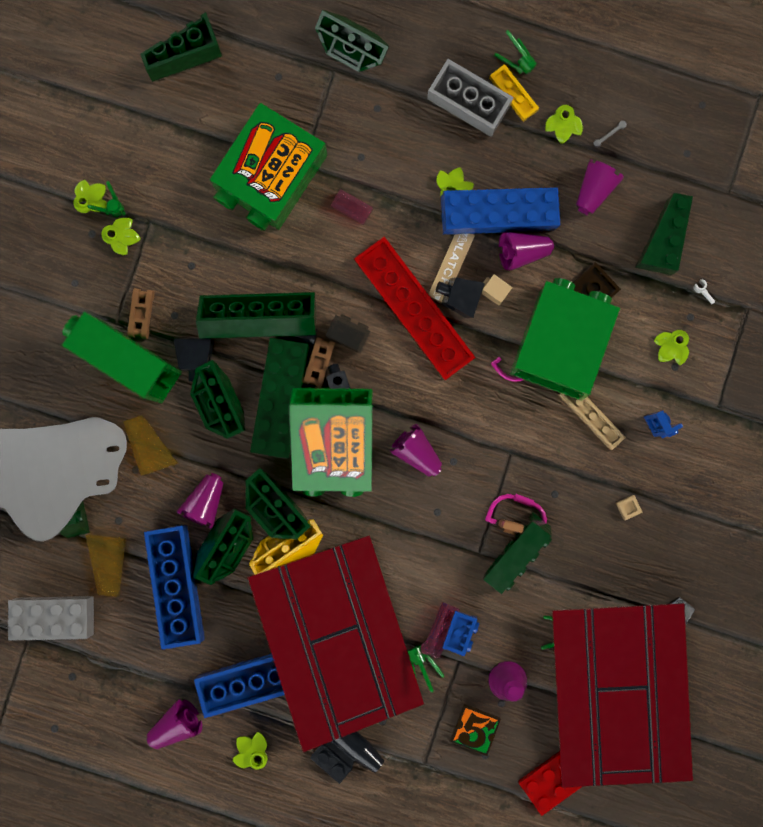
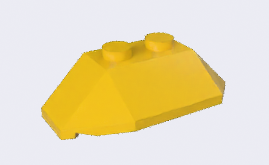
[249,519,323,575]

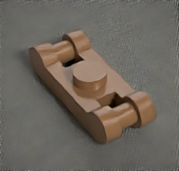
[127,288,154,339]
[303,337,336,388]

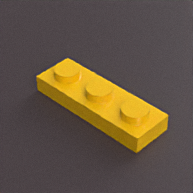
[489,64,539,122]

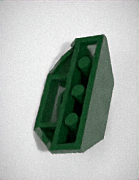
[315,10,390,72]
[190,360,245,439]
[245,468,312,539]
[193,509,253,585]

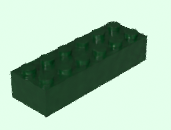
[196,292,316,339]
[250,338,310,459]

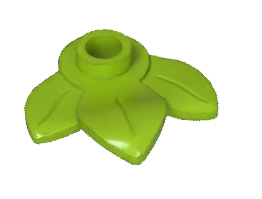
[545,105,583,144]
[436,167,474,196]
[73,180,107,213]
[101,218,141,255]
[654,330,689,365]
[233,732,268,770]

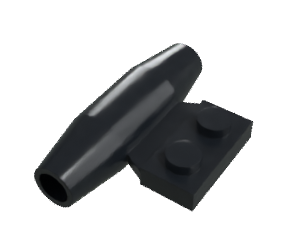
[310,731,385,784]

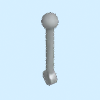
[594,121,627,147]

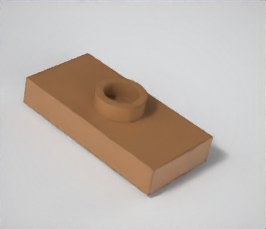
[498,519,524,535]

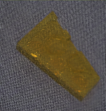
[123,415,179,476]
[86,534,126,597]

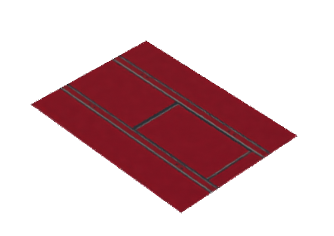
[247,535,424,752]
[552,604,693,787]

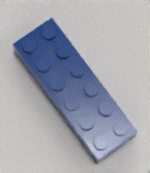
[441,187,560,235]
[144,525,205,650]
[194,653,285,718]

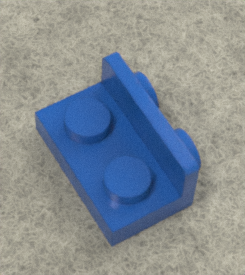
[644,410,683,438]
[442,610,479,656]

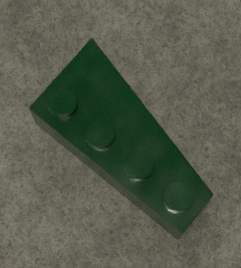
[140,12,223,82]
[635,193,693,275]
[483,512,552,594]

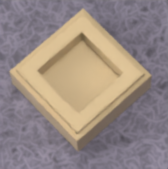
[616,495,643,520]

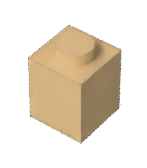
[482,274,513,306]

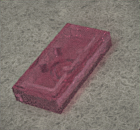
[331,189,373,225]

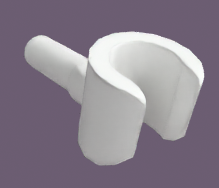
[694,279,715,304]

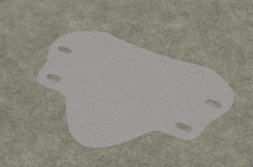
[0,417,127,541]

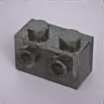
[326,314,371,354]

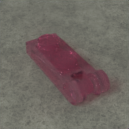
[420,602,460,658]

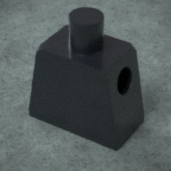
[435,277,485,318]
[174,338,214,382]
[326,364,351,389]

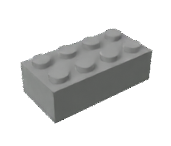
[427,59,513,137]
[8,596,94,640]

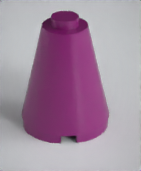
[576,159,624,216]
[499,232,554,271]
[390,424,442,477]
[176,473,224,529]
[488,661,527,701]
[147,699,203,749]

